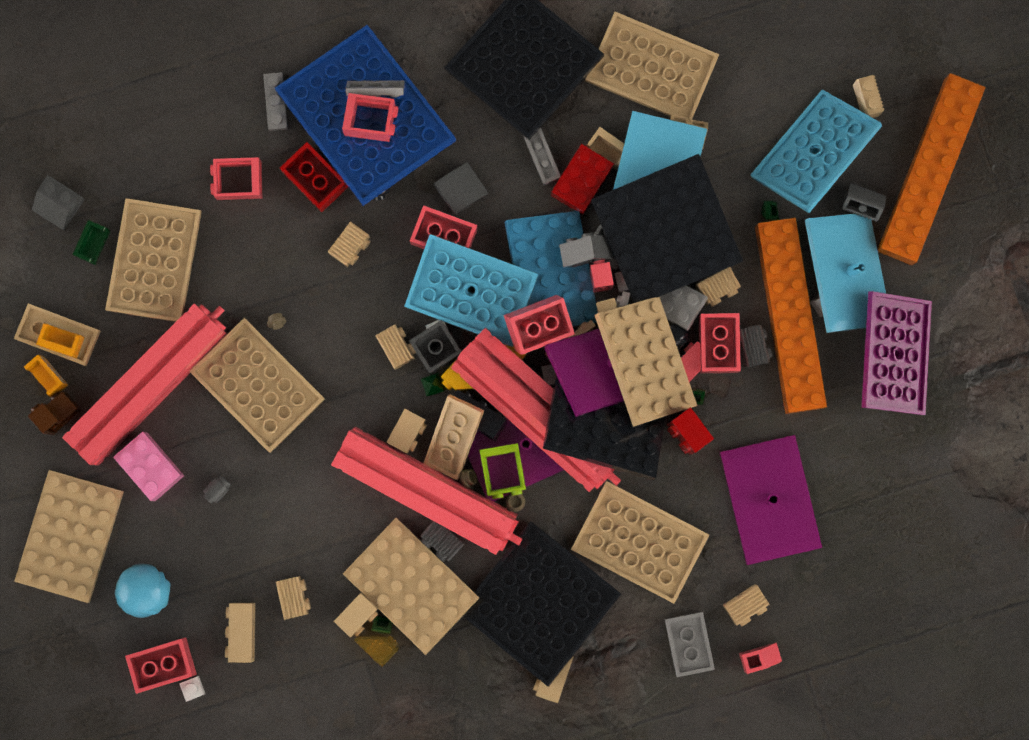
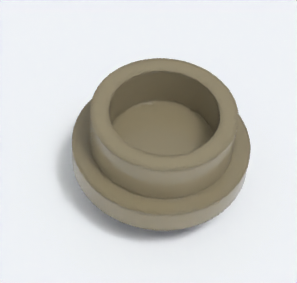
[267,313,286,330]
[460,469,478,488]
[506,494,525,512]

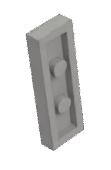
[263,72,288,131]
[345,80,405,97]
[523,128,561,186]

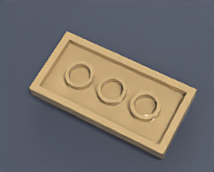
[14,303,101,366]
[424,394,484,480]

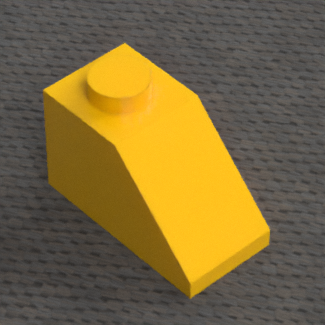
[441,360,475,391]

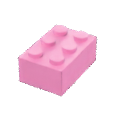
[113,432,184,501]

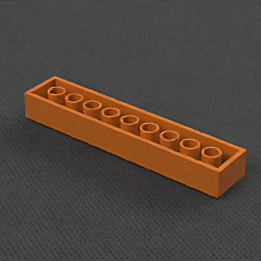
[877,73,986,265]
[755,218,827,414]

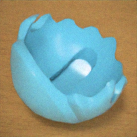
[115,564,171,618]

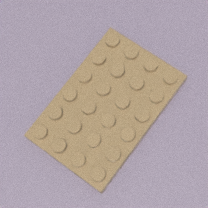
[585,12,719,119]
[105,198,202,322]
[595,297,697,427]
[189,318,325,453]
[14,470,124,603]
[571,481,709,604]
[343,518,480,655]

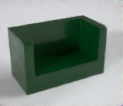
[72,220,111,265]

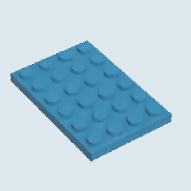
[505,211,598,327]

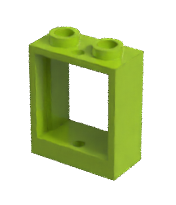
[480,443,526,499]

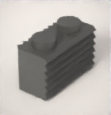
[842,183,886,222]
[740,325,772,368]
[420,521,465,562]

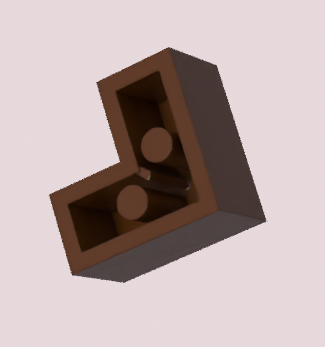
[28,392,82,435]

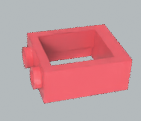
[342,93,398,142]
[210,157,262,200]

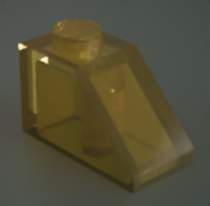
[354,635,399,667]

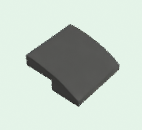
[433,162,488,216]

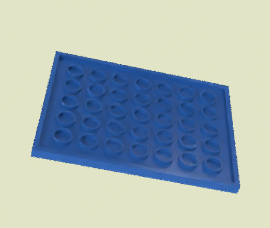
[275,25,456,206]

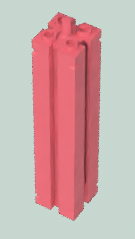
[62,304,227,466]
[451,328,621,492]
[331,427,522,555]

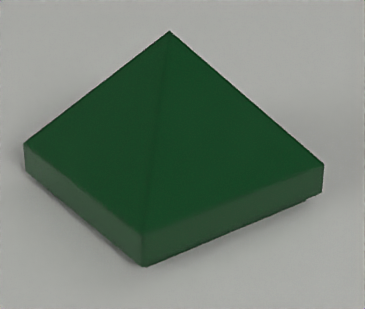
[761,200,779,221]
[421,373,445,397]
[691,387,705,405]
[371,616,393,634]

